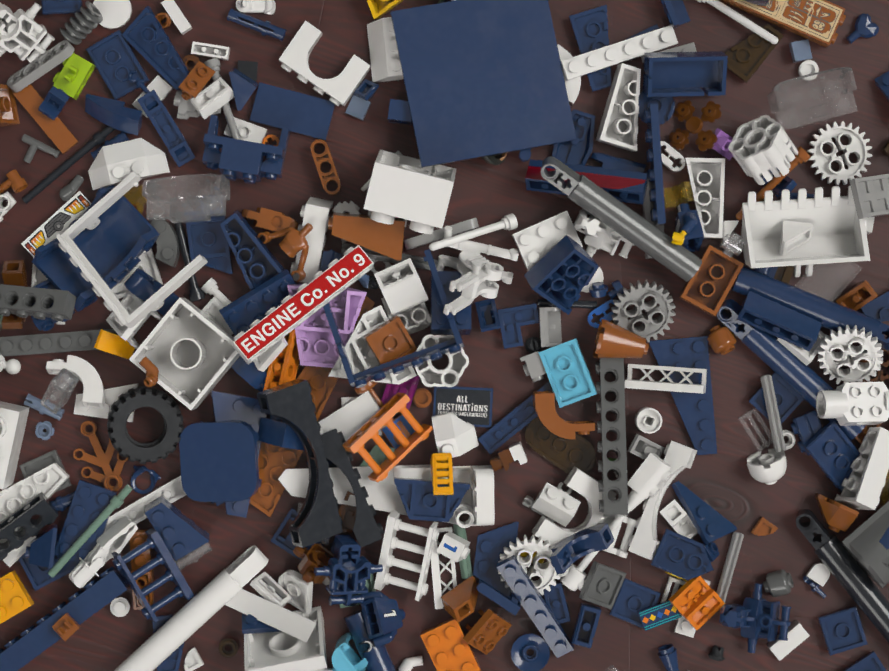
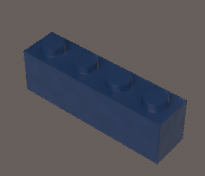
[737,291,822,351]

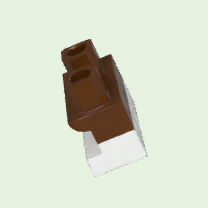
[490,441,528,472]

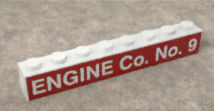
[233,245,374,365]

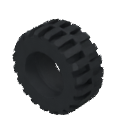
[107,386,184,464]

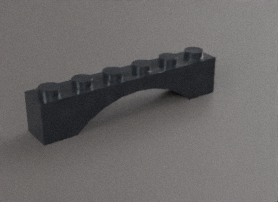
[320,429,384,548]

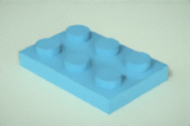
[538,338,597,408]

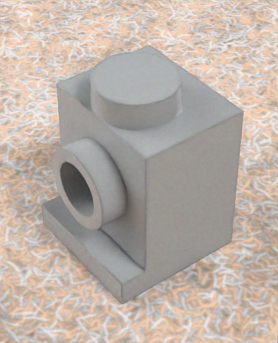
[520,351,546,382]

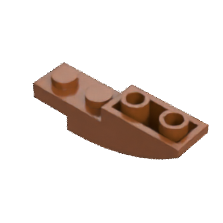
[130,529,154,610]

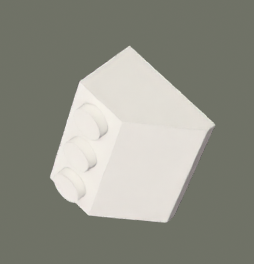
[367,17,403,83]

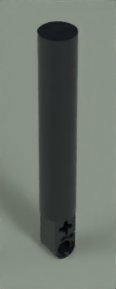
[796,509,889,643]

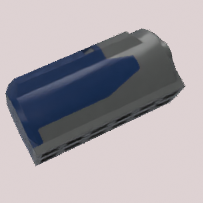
[842,501,889,588]

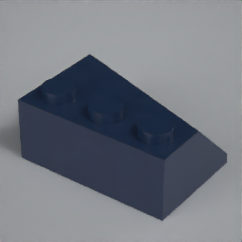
[524,235,599,315]

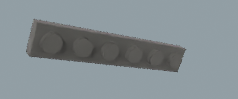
[0,329,116,357]

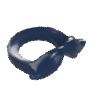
[130,465,161,494]

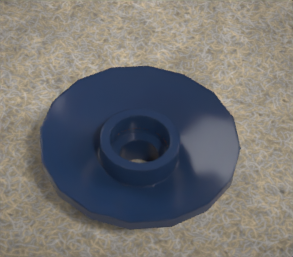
[511,633,550,671]

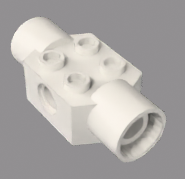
[816,382,889,426]

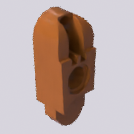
[241,207,298,232]

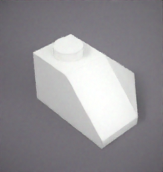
[431,412,479,458]

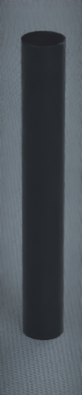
[538,299,597,309]

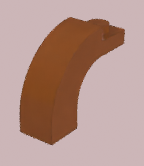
[533,391,595,439]

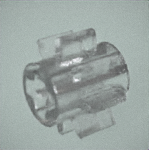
[720,232,745,258]

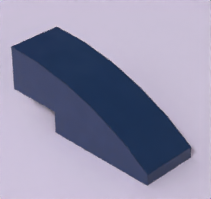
[85,94,142,136]

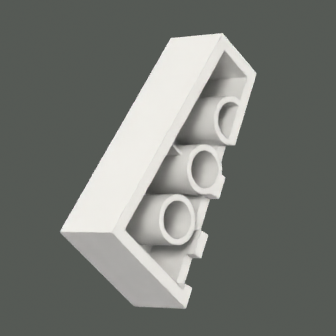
[595,63,641,152]
[685,158,725,239]

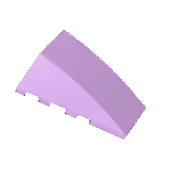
[287,284,367,368]

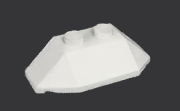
[88,138,170,190]

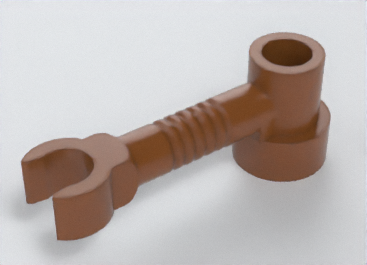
[0,169,28,194]

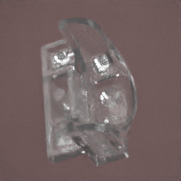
[142,174,230,223]

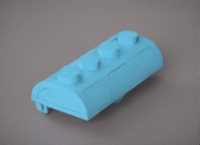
[332,633,368,671]

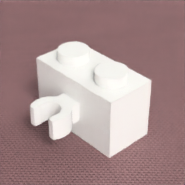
[532,482,581,527]

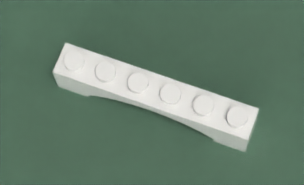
[628,441,697,560]

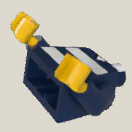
[671,203,704,252]

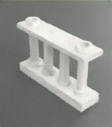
[374,510,439,601]

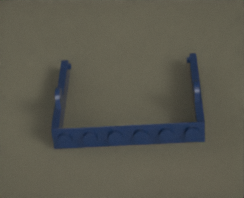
[323,249,465,388]

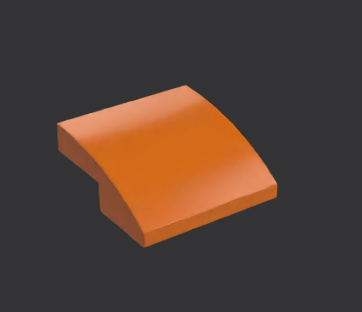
[668,575,725,630]

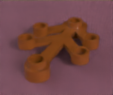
[73,421,128,491]

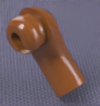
[139,357,159,387]

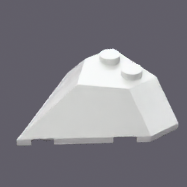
[329,305,417,385]

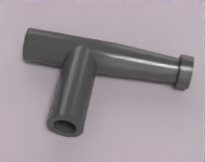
[22,134,60,164]

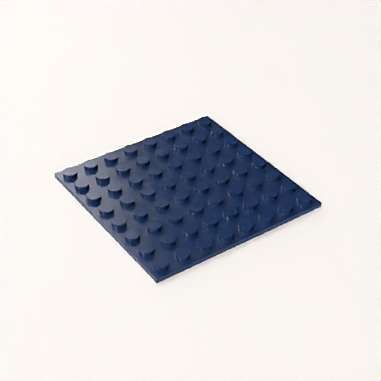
[390,0,576,168]

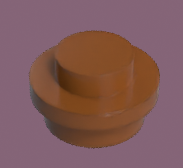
[413,388,432,408]

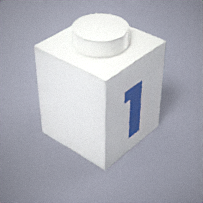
[437,532,471,562]

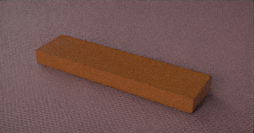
[13,84,79,154]

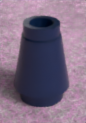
[658,644,679,671]

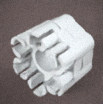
[728,115,798,185]
[415,335,469,387]

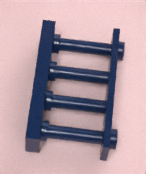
[111,528,194,622]

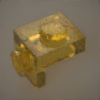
[664,181,694,208]

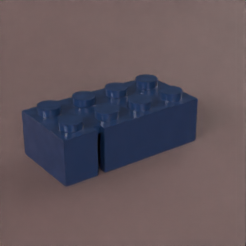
[643,51,728,97]

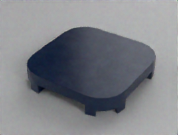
[179,420,262,502]

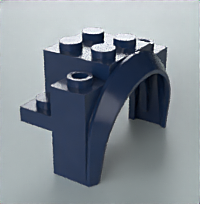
[202,115,290,184]

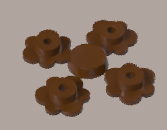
[669,100,722,152]

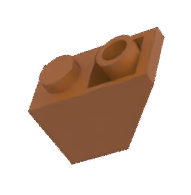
[441,576,479,622]

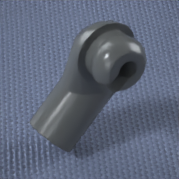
[59,175,84,201]

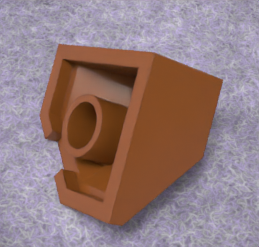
[815,493,859,533]

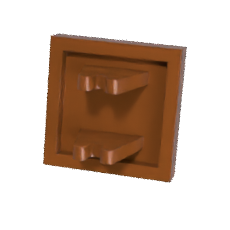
[463,609,512,655]

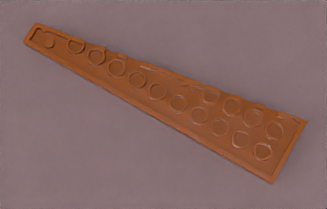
[249,296,375,517]

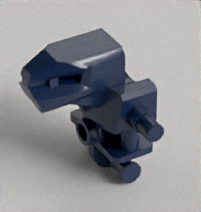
[314,534,383,606]
[719,583,791,653]

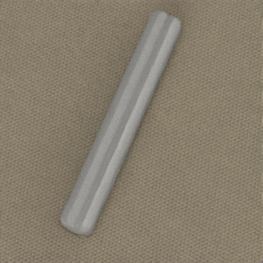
[761,374,786,452]
[716,532,744,608]

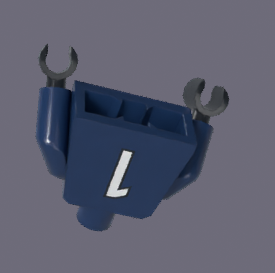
[350,591,405,653]

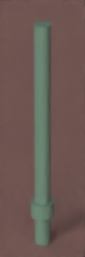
[47,484,133,578]

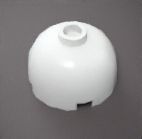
[747,449,787,485]

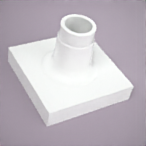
[244,606,327,671]

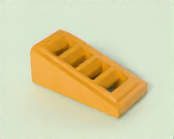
[430,453,454,495]

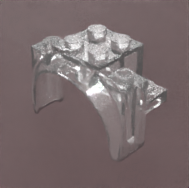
[767,67,858,130]

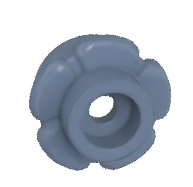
[35,421,55,440]

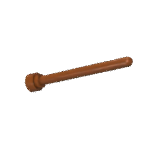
[736,146,811,220]

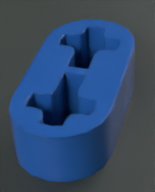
[587,300,614,328]

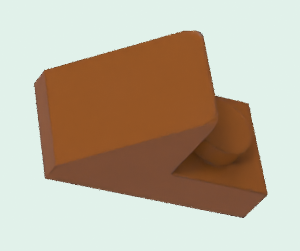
[836,280,878,311]

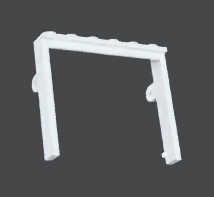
[56,171,208,328]

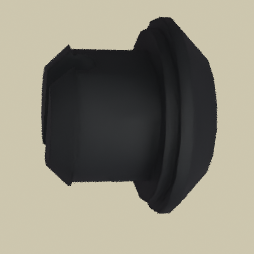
[525,337,542,354]
[708,645,725,661]

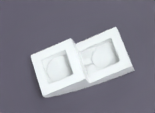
[660,499,698,539]

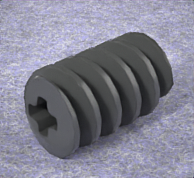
[60,1,103,45]

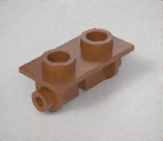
[179,61,215,100]

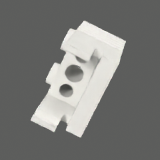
[106,291,162,349]

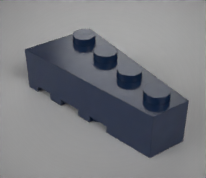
[220,210,285,290]

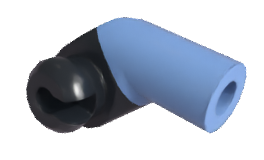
[358,274,379,289]

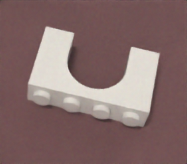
[279,20,371,106]
[532,466,616,546]

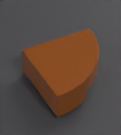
[750,516,778,536]

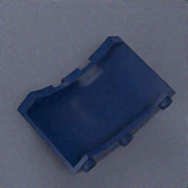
[32,185,160,312]

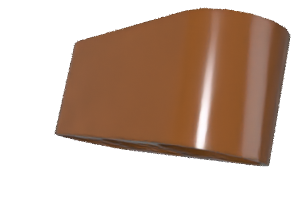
[310,139,342,196]

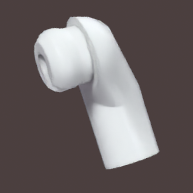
[398,655,423,671]

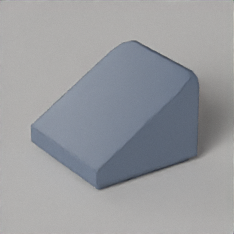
[789,39,813,63]
[345,95,371,121]

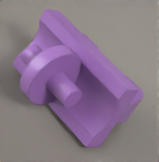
[712,128,734,160]

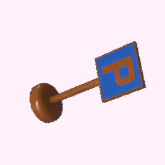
[354,381,415,450]

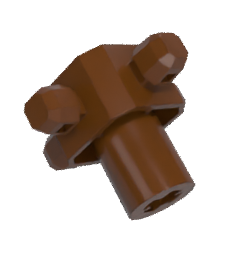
[293,544,334,586]

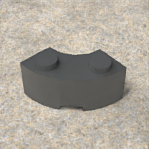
[151,214,180,268]

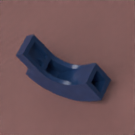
[550,523,615,575]

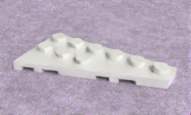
[0,463,70,543]

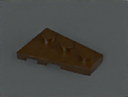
[724,24,783,84]

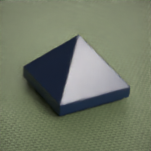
[353,79,379,101]

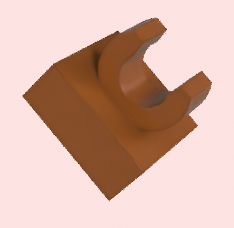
[52,612,81,641]

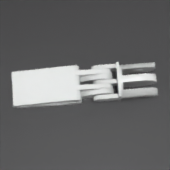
[69,516,138,588]

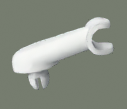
[236,0,276,15]

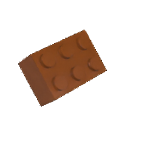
[679,245,744,316]

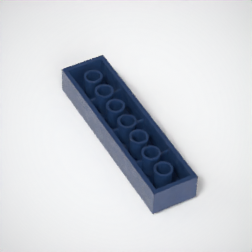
[0,566,130,671]

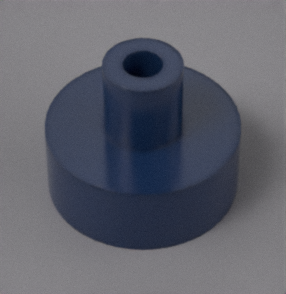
[608,279,624,299]

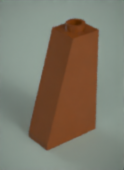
[328,212,405,261]

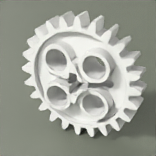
[807,121,872,185]
[818,325,883,384]
[498,535,560,596]

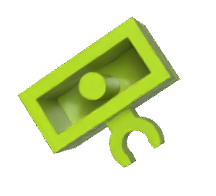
[53,53,96,100]

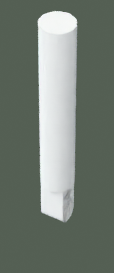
[114,545,269,671]

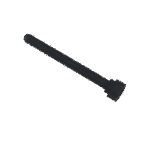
[172,209,205,302]

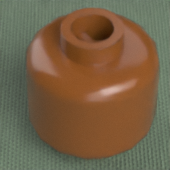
[707,325,737,355]

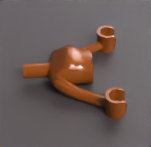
[257,223,313,282]

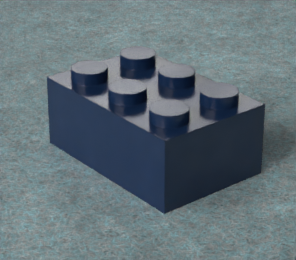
[430,271,471,335]

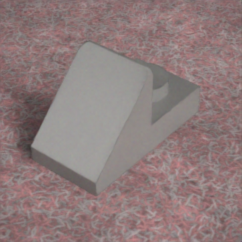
[628,434,665,460]

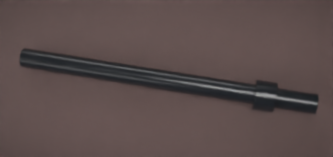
[22,126,115,204]

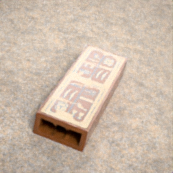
[719,0,846,48]

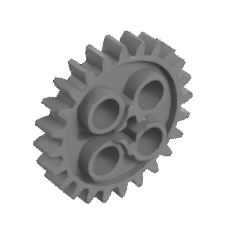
[611,280,676,342]

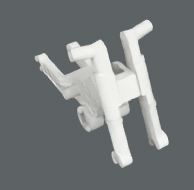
[437,226,519,315]

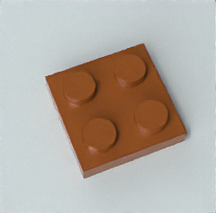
[364,315,417,365]

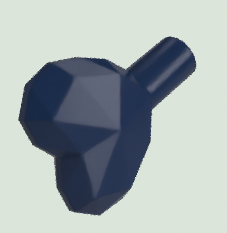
[846,13,879,44]

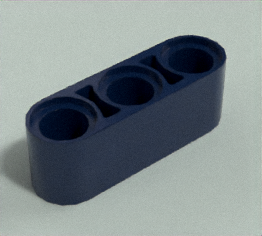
[124,268,179,316]

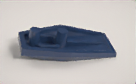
[552,109,595,166]

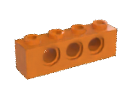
[263,330,300,391]

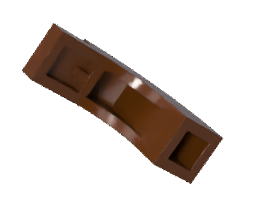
[1,260,28,329]

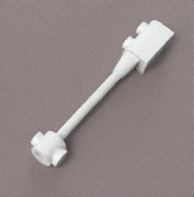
[560,453,672,592]

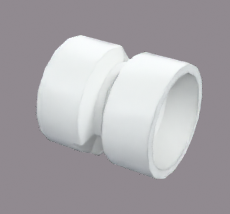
[634,407,662,434]

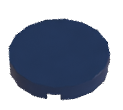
[638,91,675,125]

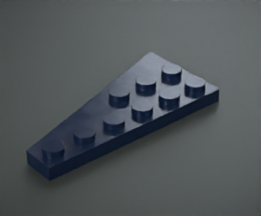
[648,336,717,455]
[211,390,267,518]

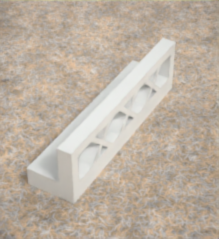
[624,364,707,394]
[431,527,457,609]

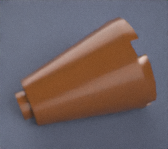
[593,319,649,358]

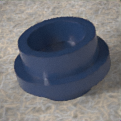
[588,282,608,298]

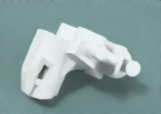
[0,2,55,63]
[574,209,634,259]

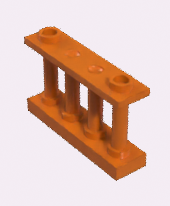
[342,392,433,482]

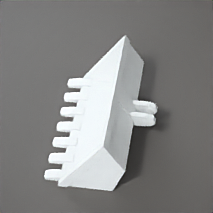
[741,186,871,277]

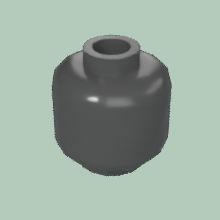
[763,569,794,597]

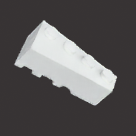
[290,197,333,283]
[834,427,889,510]

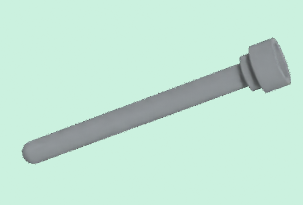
[204,58,241,140]

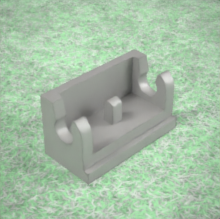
[539,307,562,347]

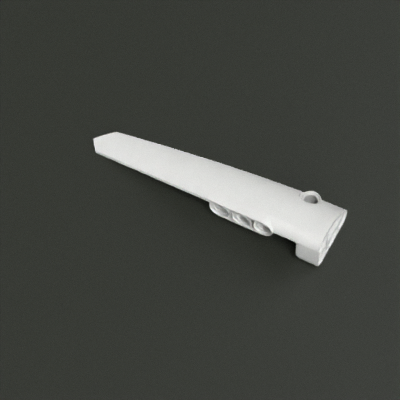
[278,465,495,528]

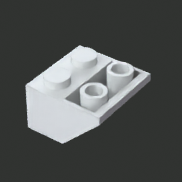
[374,258,429,316]

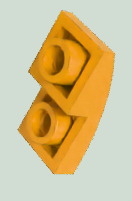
[94,329,135,359]

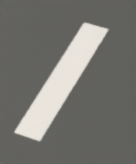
[225,589,317,643]

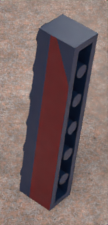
[525,159,648,204]

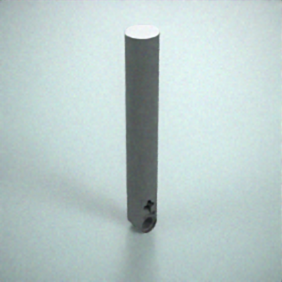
[541,156,702,282]

